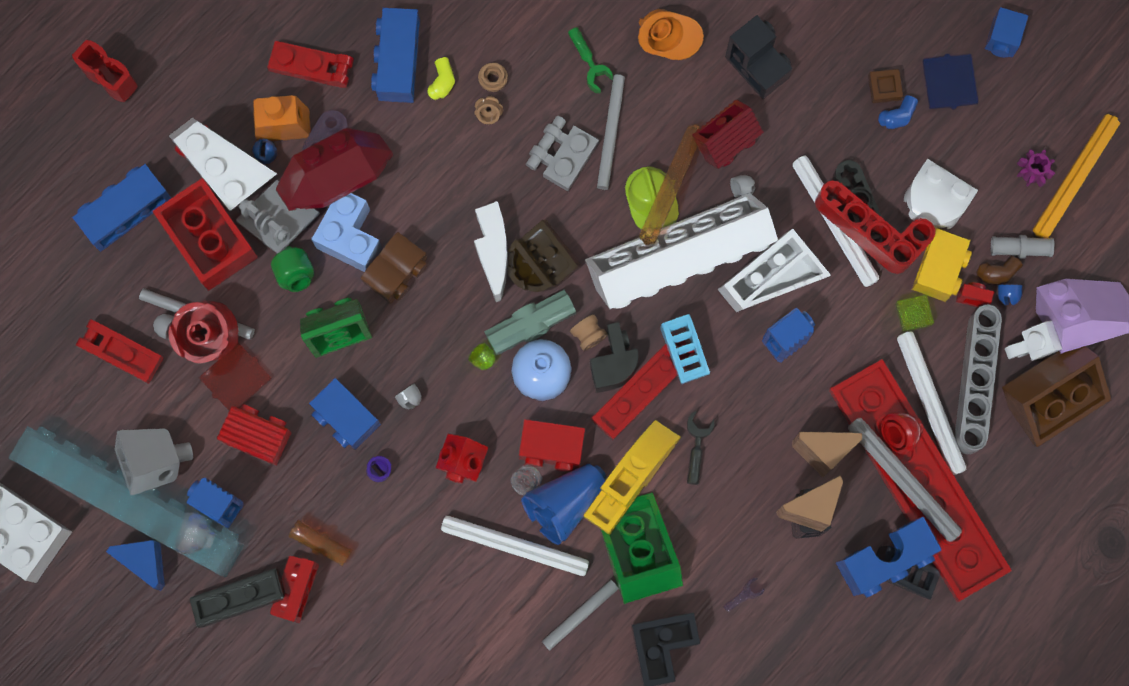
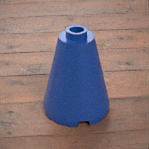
[521,464,607,545]

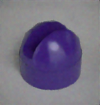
[366,456,391,482]

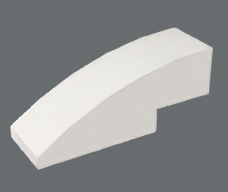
[474,201,508,302]

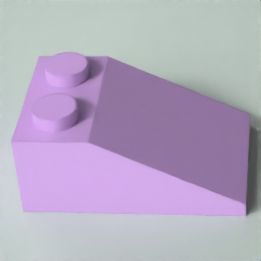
[1036,279,1129,353]

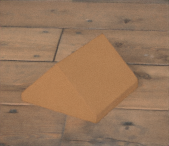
[792,432,862,477]
[776,476,843,532]

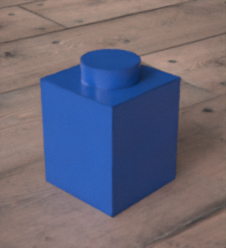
[984,7,1028,58]

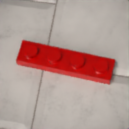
[591,333,696,440]

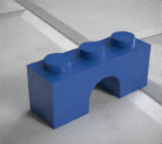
[836,517,942,598]

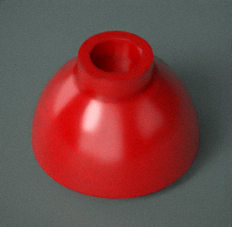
[881,412,923,455]

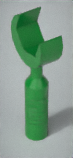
[568,27,613,93]

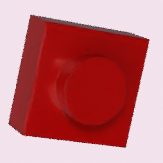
[956,282,994,308]

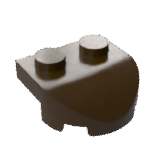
[507,220,582,292]

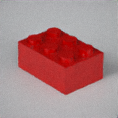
[152,178,258,291]

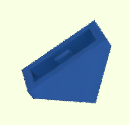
[106,540,165,591]

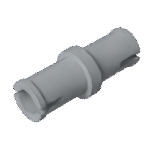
[991,235,1054,259]

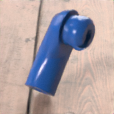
[878,95,918,129]

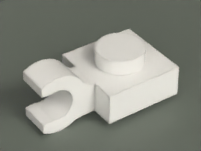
[1005,321,1062,360]

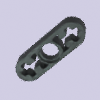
[834,160,882,242]

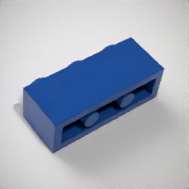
[371,8,420,103]
[72,164,171,252]

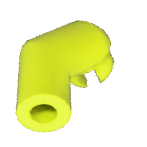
[427,57,455,100]

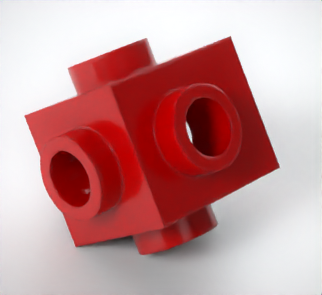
[436,434,488,484]

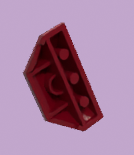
[276,128,393,211]

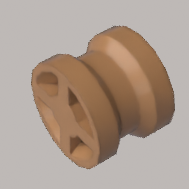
[570,315,608,351]

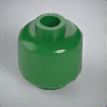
[271,246,314,292]

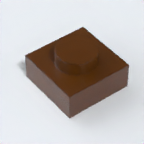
[868,69,903,103]

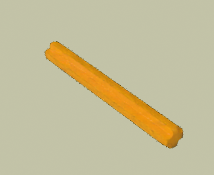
[1033,114,1120,238]

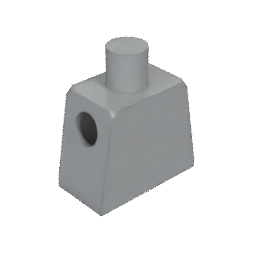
[114,429,193,495]

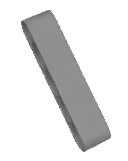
[954,305,1002,455]

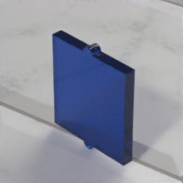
[922,54,978,110]

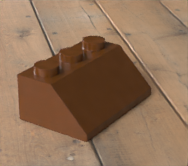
[1002,346,1111,447]

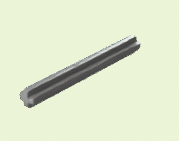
[848,418,962,542]

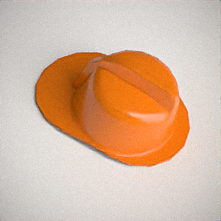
[638,9,704,60]

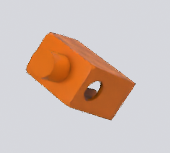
[253,95,311,142]

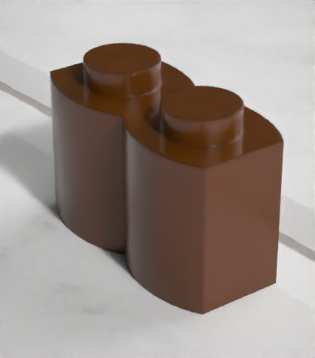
[360,232,428,304]

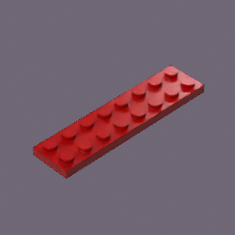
[829,359,1012,602]

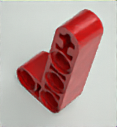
[815,181,936,274]

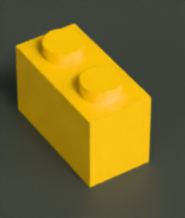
[911,228,972,302]

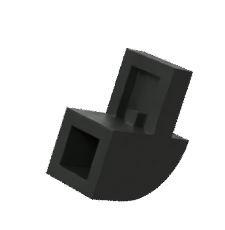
[590,322,638,393]

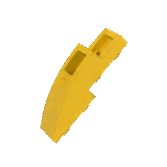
[583,420,681,535]

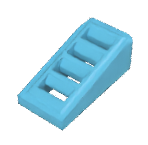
[660,314,710,384]

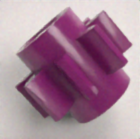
[1017,149,1055,187]

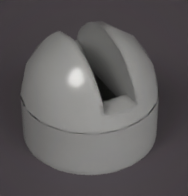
[730,175,755,198]
[153,314,174,340]
[395,383,421,409]

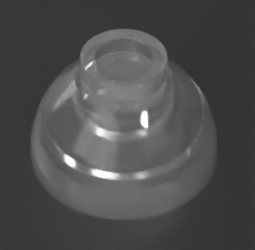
[175,511,215,554]

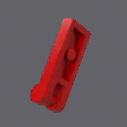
[267,41,354,88]
[75,319,164,384]

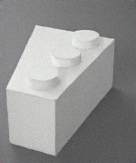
[169,118,277,210]
[718,229,831,312]

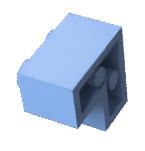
[312,193,383,272]

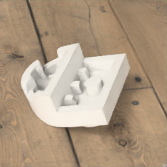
[904,159,978,229]

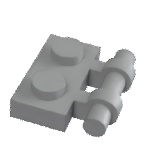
[526,116,599,192]

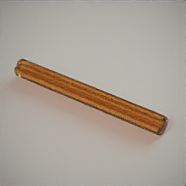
[639,124,700,245]

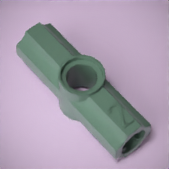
[484,290,576,355]

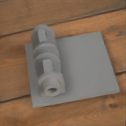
[236,180,320,253]

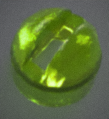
[468,343,495,370]

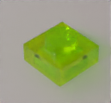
[895,295,934,332]

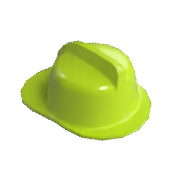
[625,167,679,234]

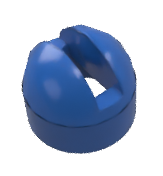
[252,139,277,164]
[998,285,1023,305]

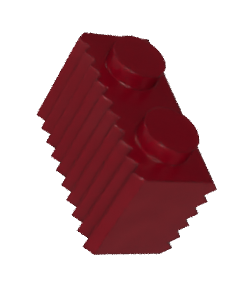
[692,100,764,169]

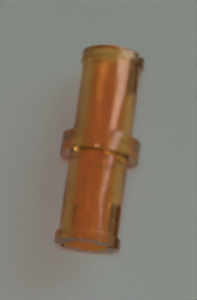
[289,520,352,567]

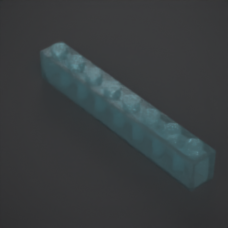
[9,426,244,578]

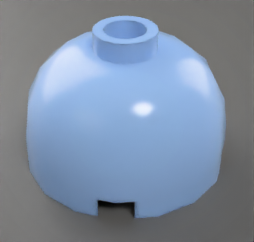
[511,339,572,401]

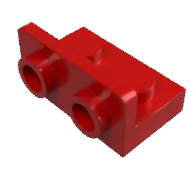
[270,556,319,624]

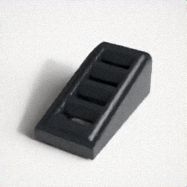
[876,545,940,600]

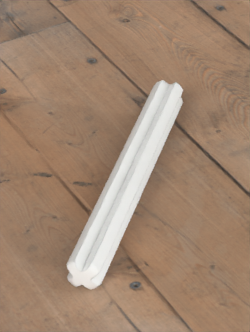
[793,156,879,287]
[897,331,966,475]
[441,516,589,576]

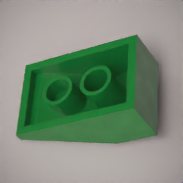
[300,298,372,358]
[600,492,683,604]

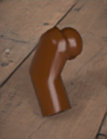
[977,256,1023,285]

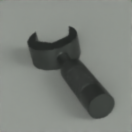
[687,411,714,485]

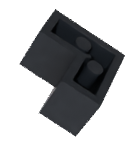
[725,15,793,99]
[631,613,700,686]

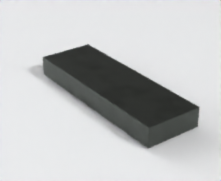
[189,568,285,628]

